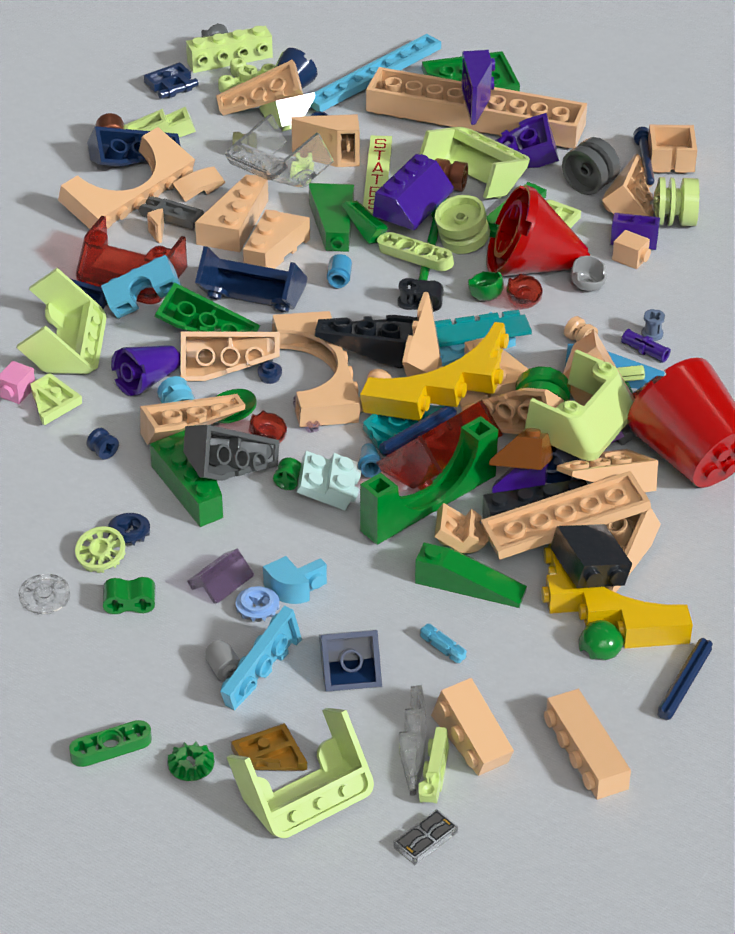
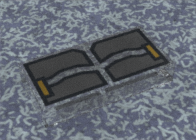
[394,809,458,865]

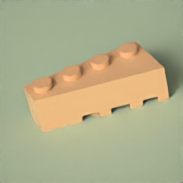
[195,174,268,252]

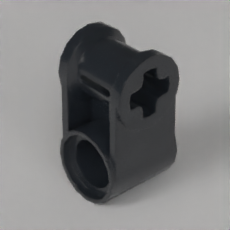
[397,278,444,312]

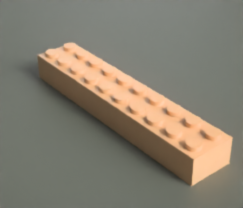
[366,67,587,148]

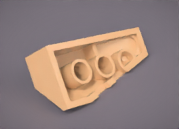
[602,153,654,217]
[402,292,444,377]
[181,332,280,381]
[461,388,564,434]
[140,394,245,445]
[557,449,658,494]
[605,508,661,592]

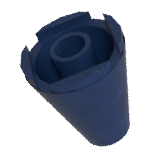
[274,47,318,89]

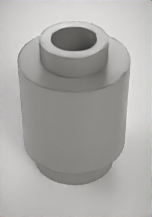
[206,640,240,681]

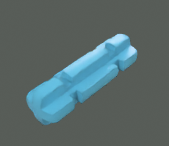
[420,623,467,663]

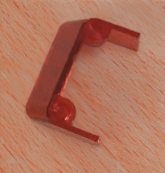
[75,215,188,305]
[376,400,503,491]

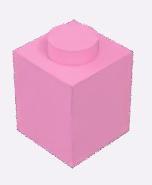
[0,361,35,404]

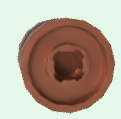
[435,158,468,192]

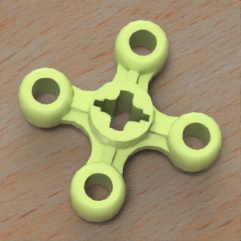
[218,58,275,93]

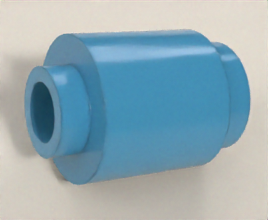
[327,254,352,288]

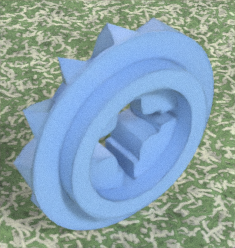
[236,586,279,622]

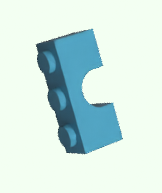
[101,255,181,319]

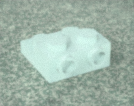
[297,451,361,510]

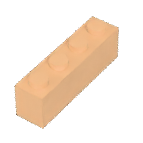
[544,688,631,800]

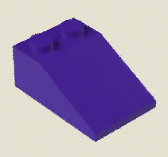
[461,50,495,125]

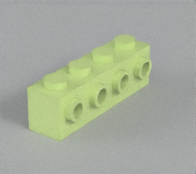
[186,26,273,73]

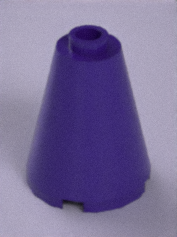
[111,345,181,396]

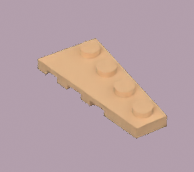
[216,60,303,116]

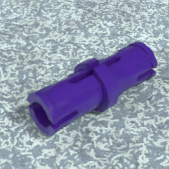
[621,329,671,362]

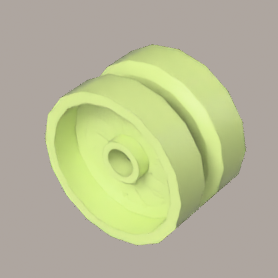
[435,195,490,254]

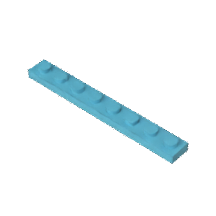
[310,34,441,112]

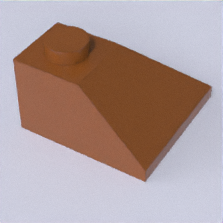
[489,428,553,470]

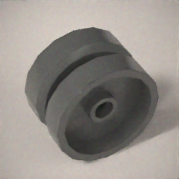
[562,137,620,195]

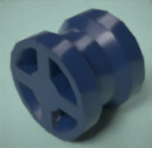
[86,427,119,460]

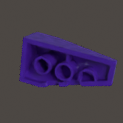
[495,113,559,168]

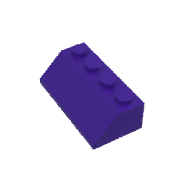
[373,154,454,231]

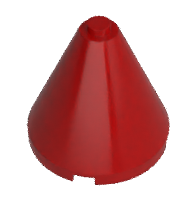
[486,185,590,276]

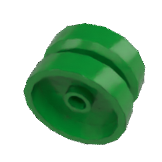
[515,366,571,402]

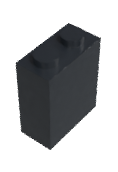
[550,524,632,588]

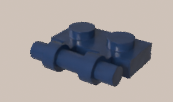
[144,62,199,99]

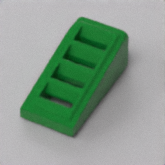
[342,200,388,244]

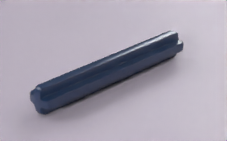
[379,406,457,456]
[657,638,713,720]

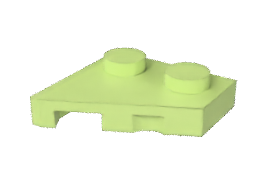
[30,373,82,425]

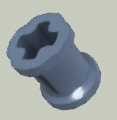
[642,309,665,341]

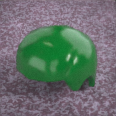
[468,271,504,301]
[579,620,623,660]

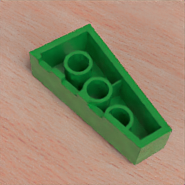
[150,430,223,527]

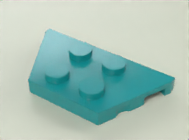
[363,405,444,462]

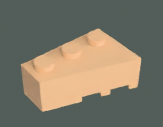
[243,209,310,269]

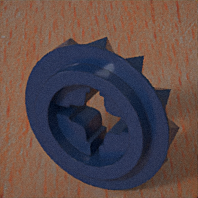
[108,513,150,546]

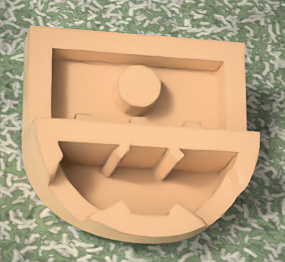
[434,503,489,553]

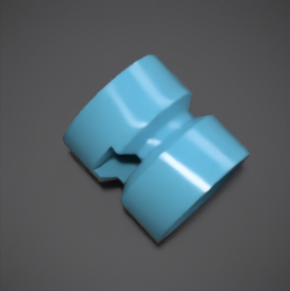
[157,376,195,404]

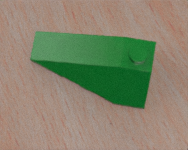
[154,282,261,332]
[415,542,527,608]

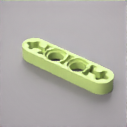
[377,232,454,271]

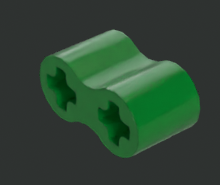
[103,577,156,614]

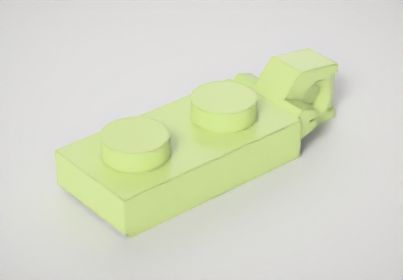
[419,727,450,803]

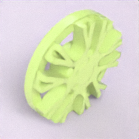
[75,526,126,573]

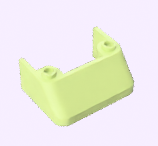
[420,127,530,199]
[16,268,106,374]
[524,350,634,461]
[227,708,374,838]

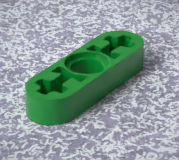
[69,720,152,767]

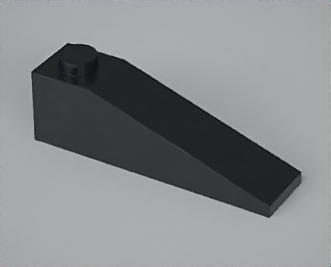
[315,315,418,368]

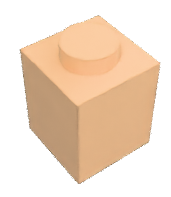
[612,230,651,269]

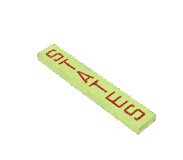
[363,135,392,220]

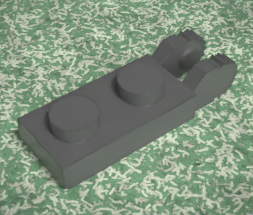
[139,196,204,230]

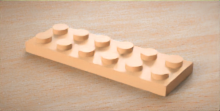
[481,471,651,560]

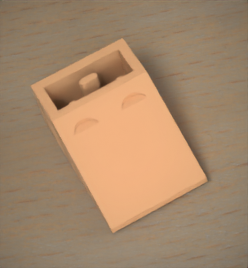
[291,114,360,167]

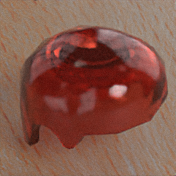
[506,274,543,309]
[248,410,287,444]

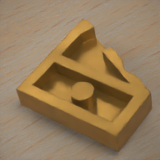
[231,723,308,771]

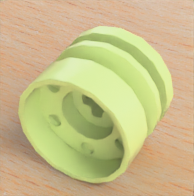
[653,177,700,226]

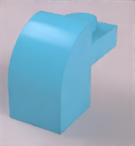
[263,556,327,604]

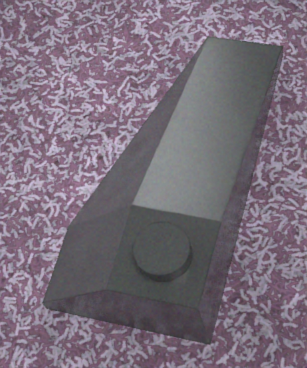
[183,425,280,481]

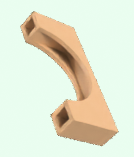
[58,127,195,234]
[271,311,363,427]

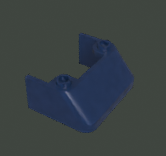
[195,246,308,313]

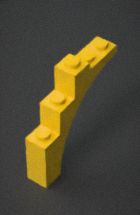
[360,322,509,421]
[541,543,693,649]

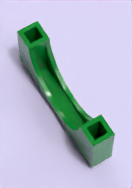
[360,416,498,545]

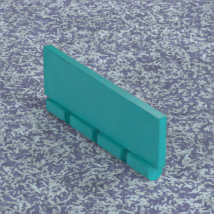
[435,309,532,347]

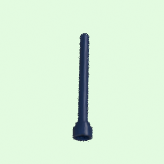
[633,126,655,186]

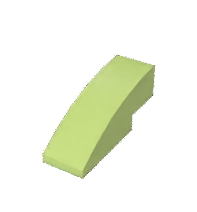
[124,107,196,137]

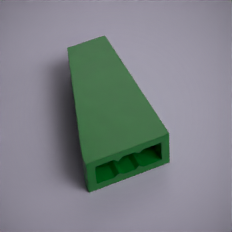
[309,183,354,252]

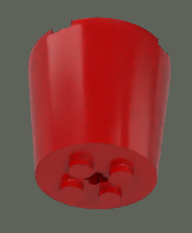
[628,358,735,488]

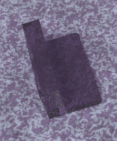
[187,548,254,604]

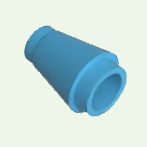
[358,443,383,478]

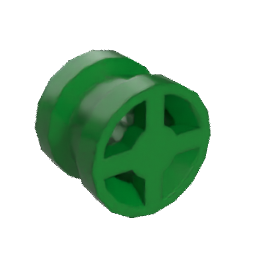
[273,457,301,490]

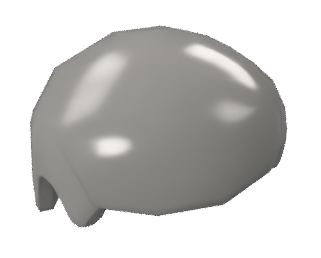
[571,256,607,292]

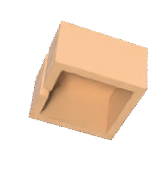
[648,124,697,173]

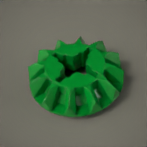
[168,741,215,781]

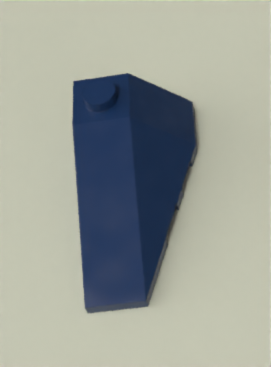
[87,126,181,166]

